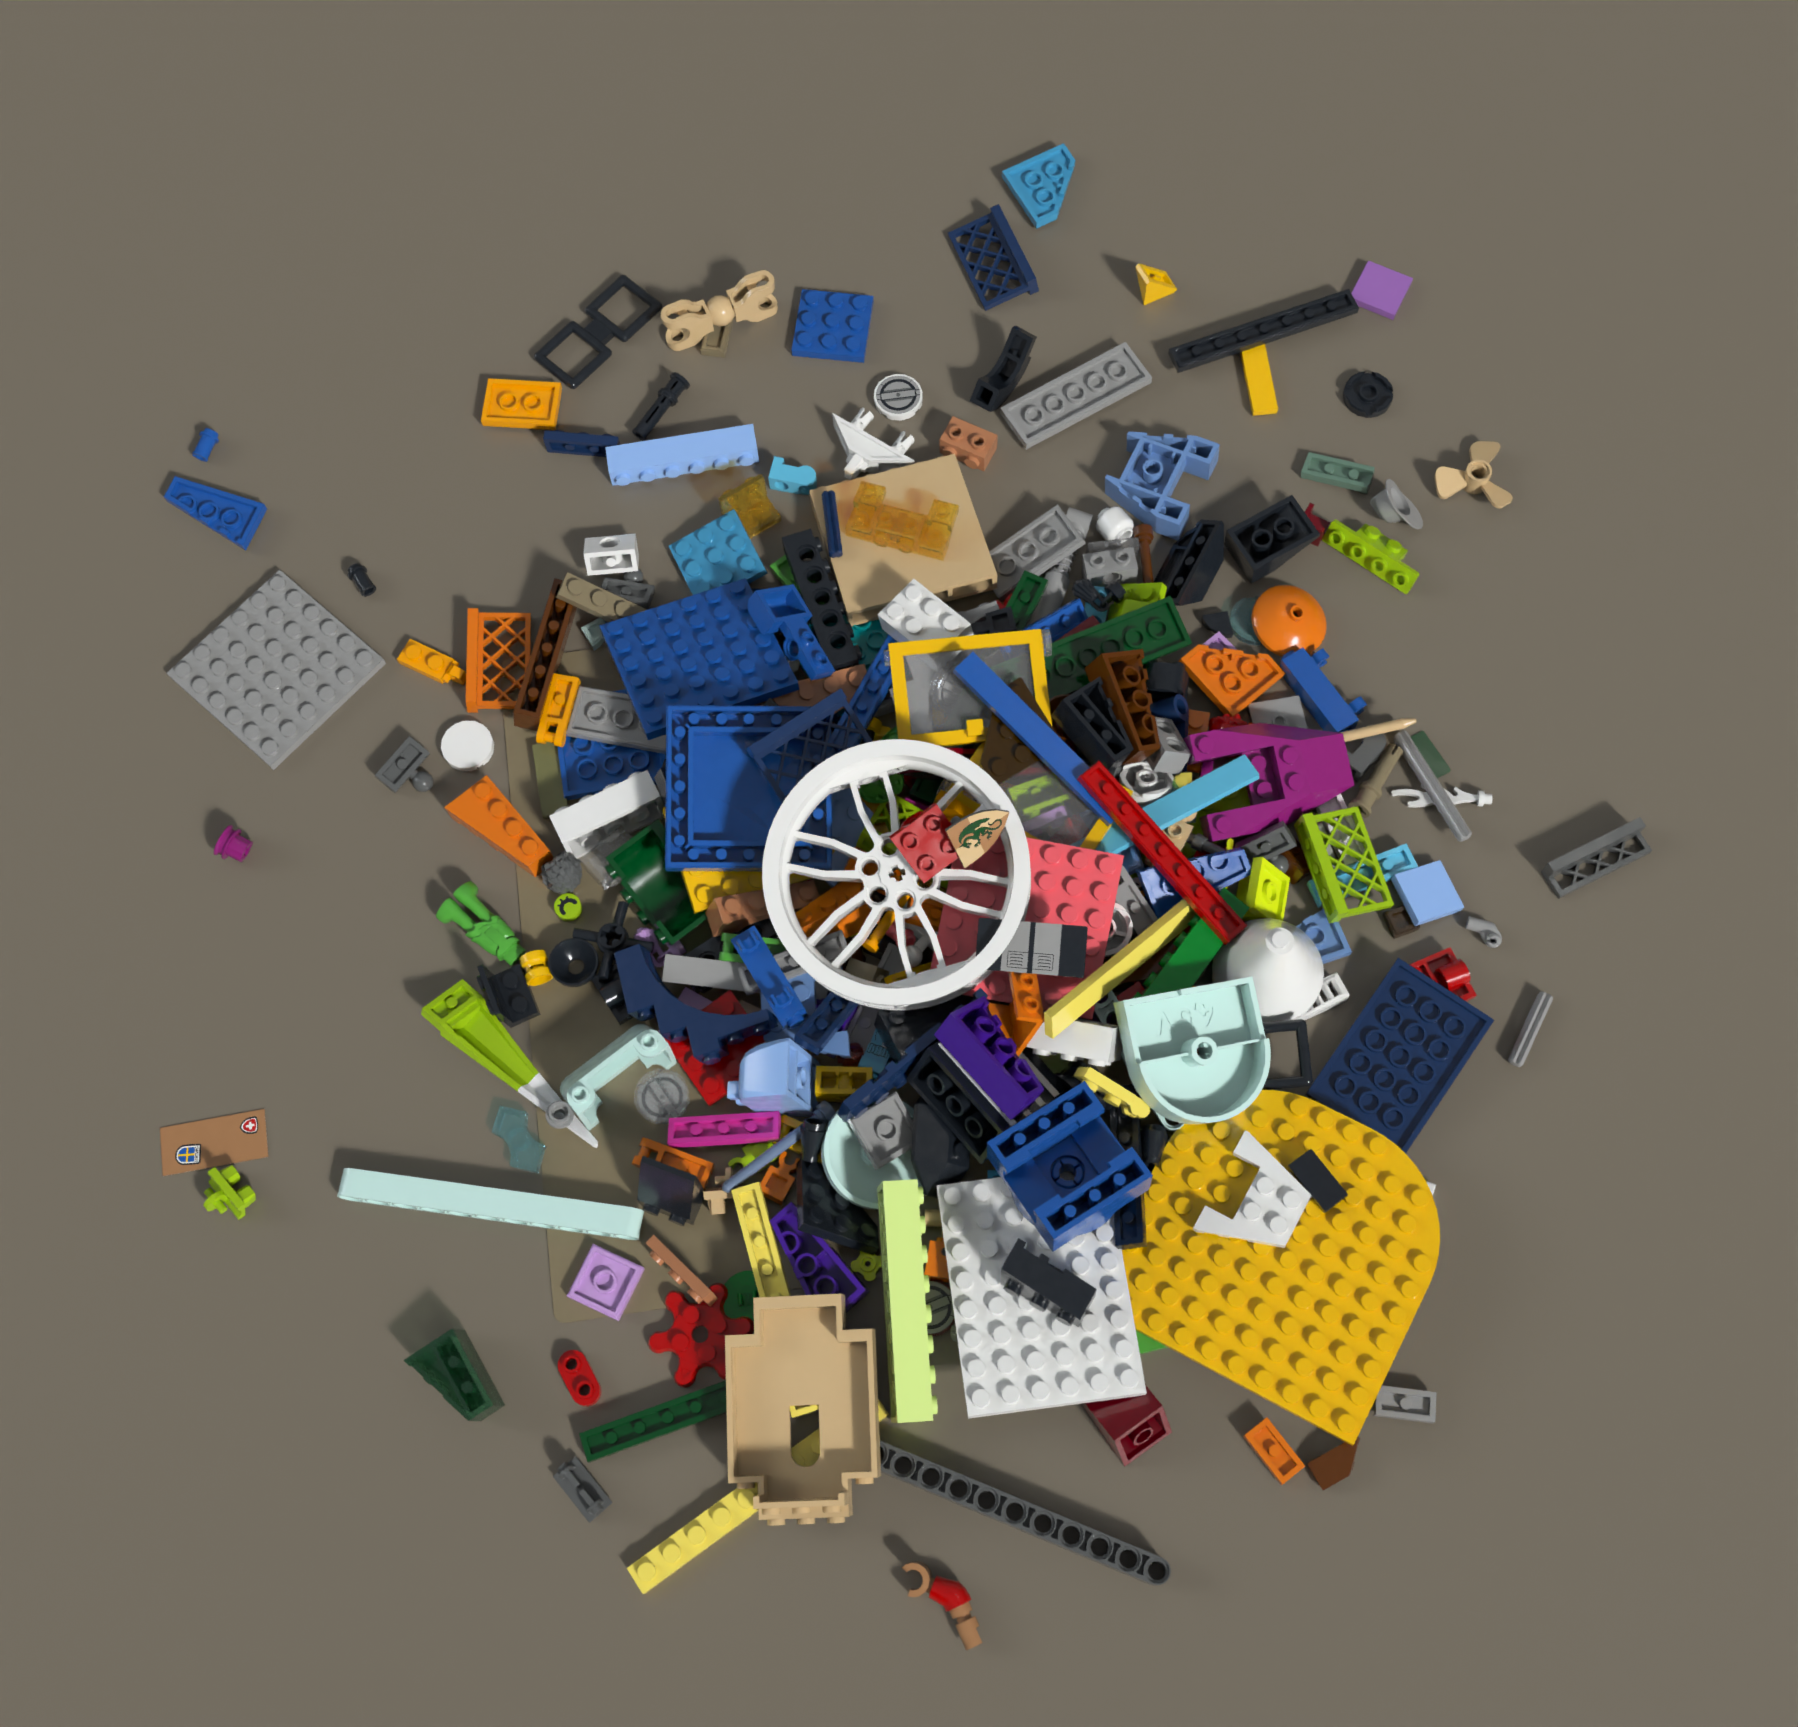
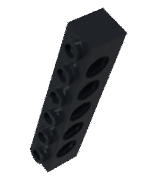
[782,528,862,671]

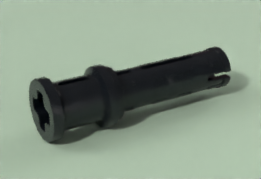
[632,372,690,441]

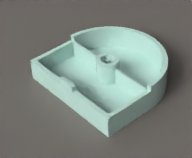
[1113,977,1271,1124]

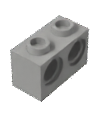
[1146,717,1192,774]

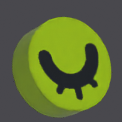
[554,893,582,922]

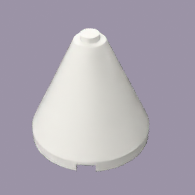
[1212,918,1324,1022]

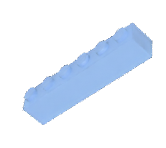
[605,424,759,486]

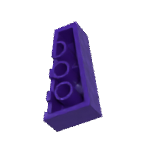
[934,996,1044,1120]
[770,1202,870,1313]

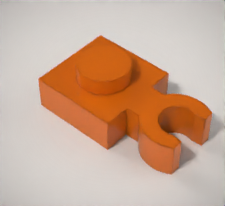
[760,1151,800,1205]

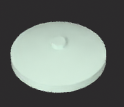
[821,1101,922,1209]

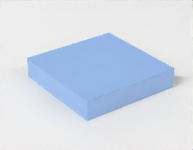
[1391,860,1464,926]

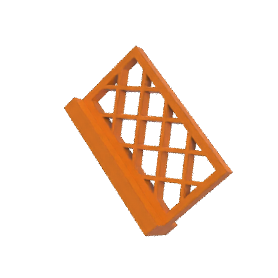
[466,608,531,713]

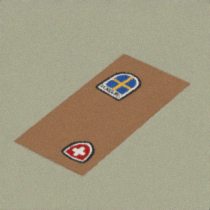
[160,1109,268,1176]

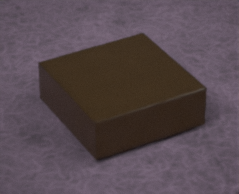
[1382,905,1420,939]

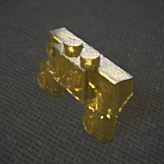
[845,481,959,561]

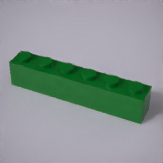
[1131,887,1250,999]

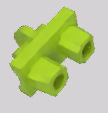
[203,1165,256,1220]

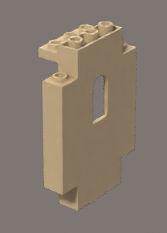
[725,1294,881,1526]

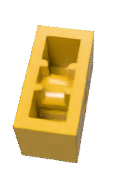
[815,1066,873,1102]

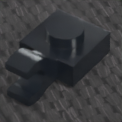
[971,606,1017,635]

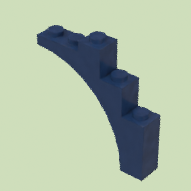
[614,944,778,1065]

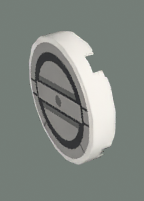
[874,374,923,421]

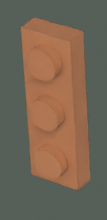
[646,1235,718,1307]

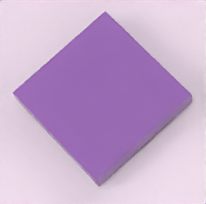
[1351,261,1413,320]

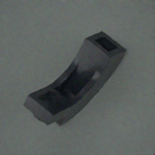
[970,326,1037,412]

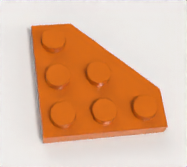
[1178,644,1286,717]

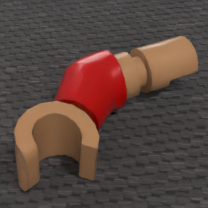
[902,1561,982,1650]

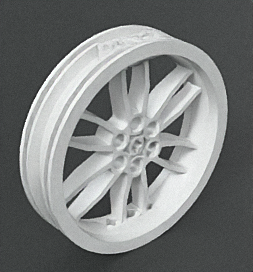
[762,739,1031,1011]

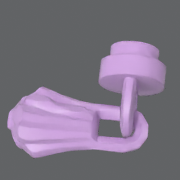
[634,927,687,967]

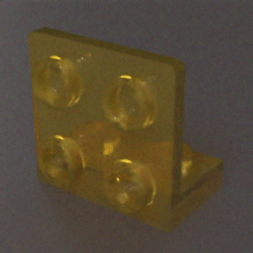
[718,474,781,539]

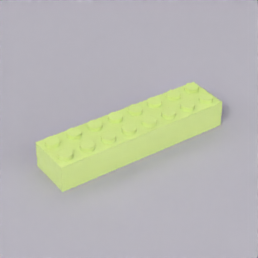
[877,1179,938,1423]

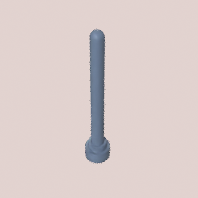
[722,1100,836,1193]

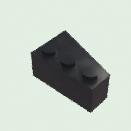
[1001,1238,1097,1327]

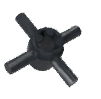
[572,901,654,980]

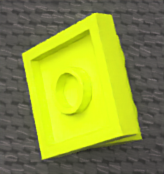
[1236,857,1290,921]

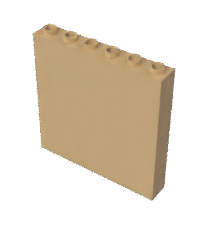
[809,454,997,626]

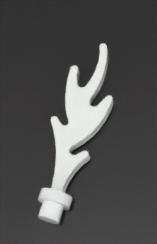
[1391,784,1492,808]

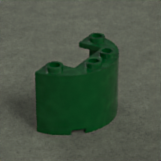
[604,819,707,945]

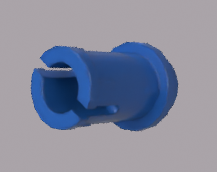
[192,428,219,462]

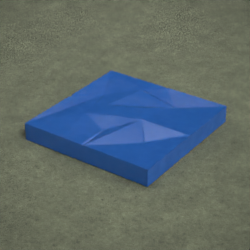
[665,705,832,871]

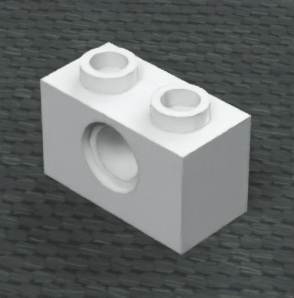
[584,534,639,576]

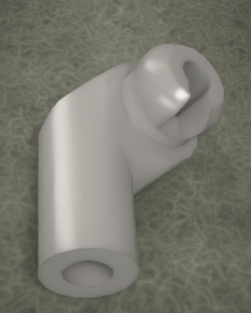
[1465,916,1502,948]

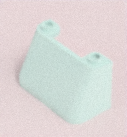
[560,1024,678,1131]

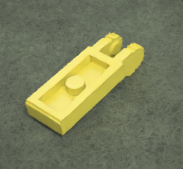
[1073,1067,1150,1118]

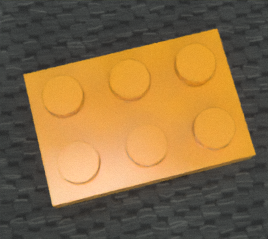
[481,378,562,430]

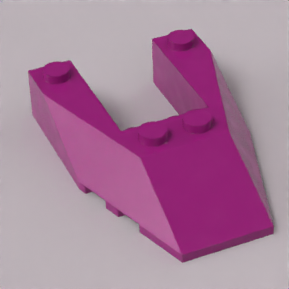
[1183,723,1354,842]

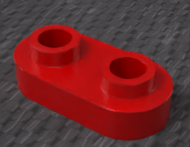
[558,1350,602,1407]

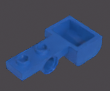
[748,584,835,681]

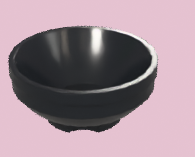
[548,938,599,987]

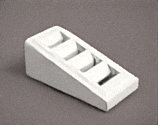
[1298,972,1349,1020]

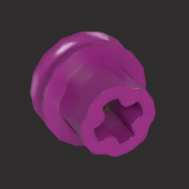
[213,824,253,862]

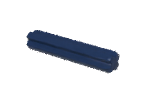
[822,490,843,558]

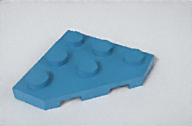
[1002,143,1075,229]

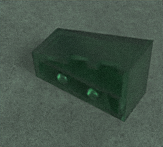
[403,1328,505,1421]

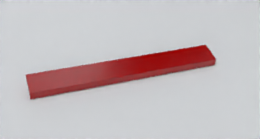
[1077,761,1247,945]

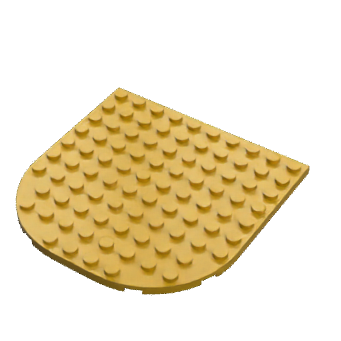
[1122,1090,1440,1446]

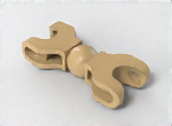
[661,270,778,351]

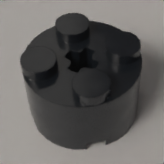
[1143,660,1189,702]

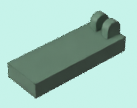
[1301,452,1375,494]

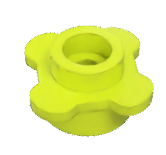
[851,1251,882,1281]

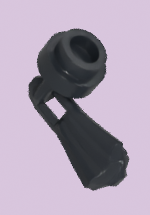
[1072,579,1126,612]

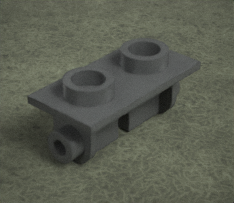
[553,1457,613,1523]

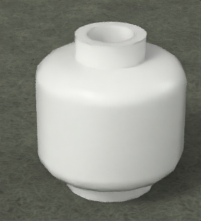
[1096,507,1134,544]

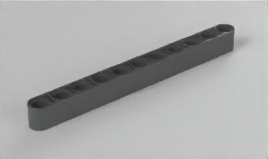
[880,1441,1171,1586]

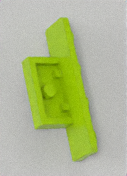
[1322,519,1419,594]

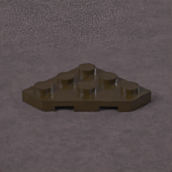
[979,677,1056,785]

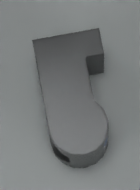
[1347,734,1386,782]

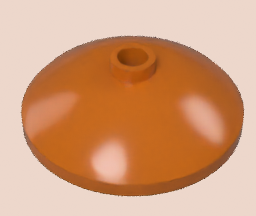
[1251,585,1326,657]

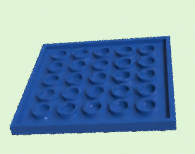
[599,578,799,740]

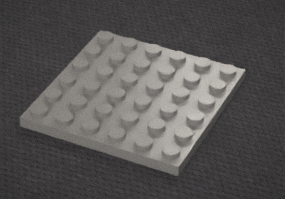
[167,570,386,770]

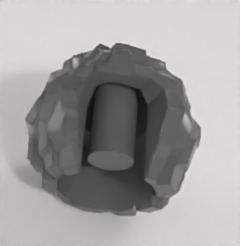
[541,851,582,894]

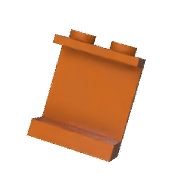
[987,972,1044,1057]

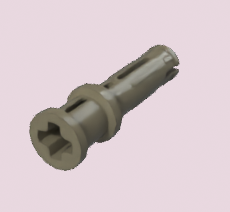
[1348,744,1403,818]

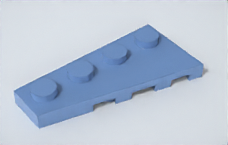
[1296,908,1352,964]

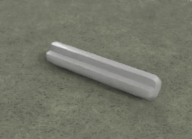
[1508,991,1553,1067]

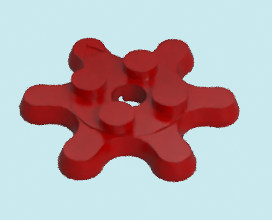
[648,1283,754,1388]

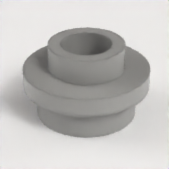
[545,1101,574,1129]

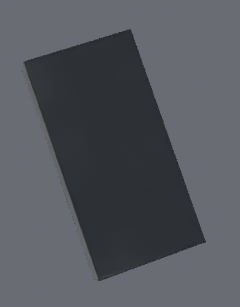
[1288,1149,1348,1214]

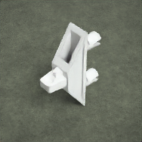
[832,407,915,480]

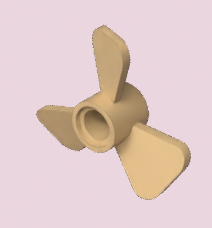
[1434,441,1513,509]

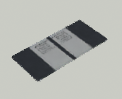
[976,918,1088,978]

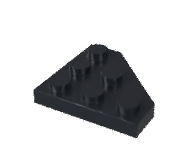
[796,1159,879,1255]

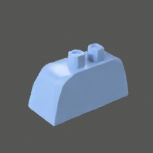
[727,1038,820,1117]

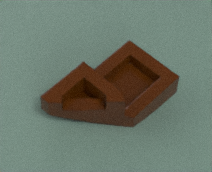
[1307,1436,1360,1490]

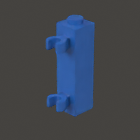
[1279,647,1367,733]
[730,925,808,1029]

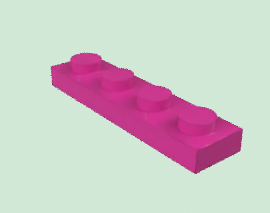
[667,1111,781,1148]

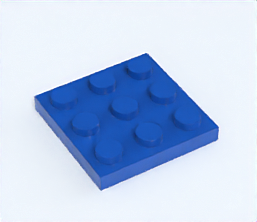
[791,289,874,363]

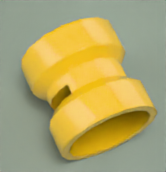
[519,950,553,986]

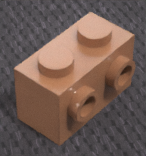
[939,416,998,471]

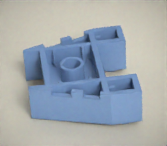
[1105,432,1220,540]

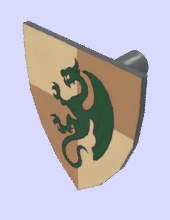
[945,809,1010,868]

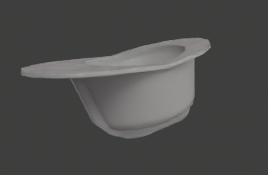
[1370,479,1423,529]

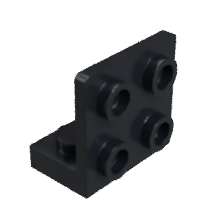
[477,964,541,1028]

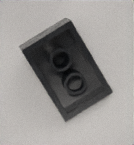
[1224,495,1320,584]
[637,1156,704,1226]

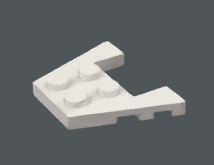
[1193,1130,1311,1248]

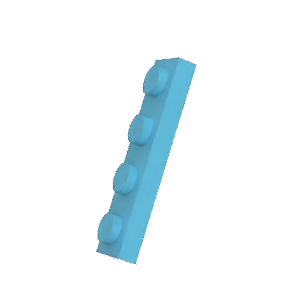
[1307,843,1418,908]

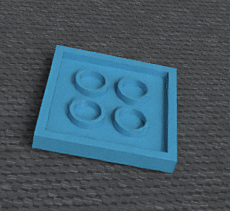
[669,509,768,595]

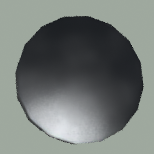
[1343,371,1393,418]

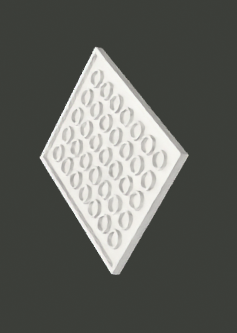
[937,1172,1147,1419]

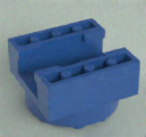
[987,1081,1153,1252]

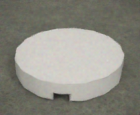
[441,721,494,771]

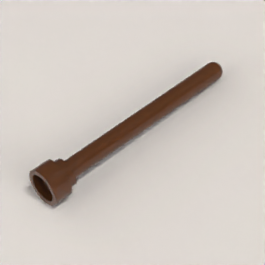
[1133,524,1154,583]

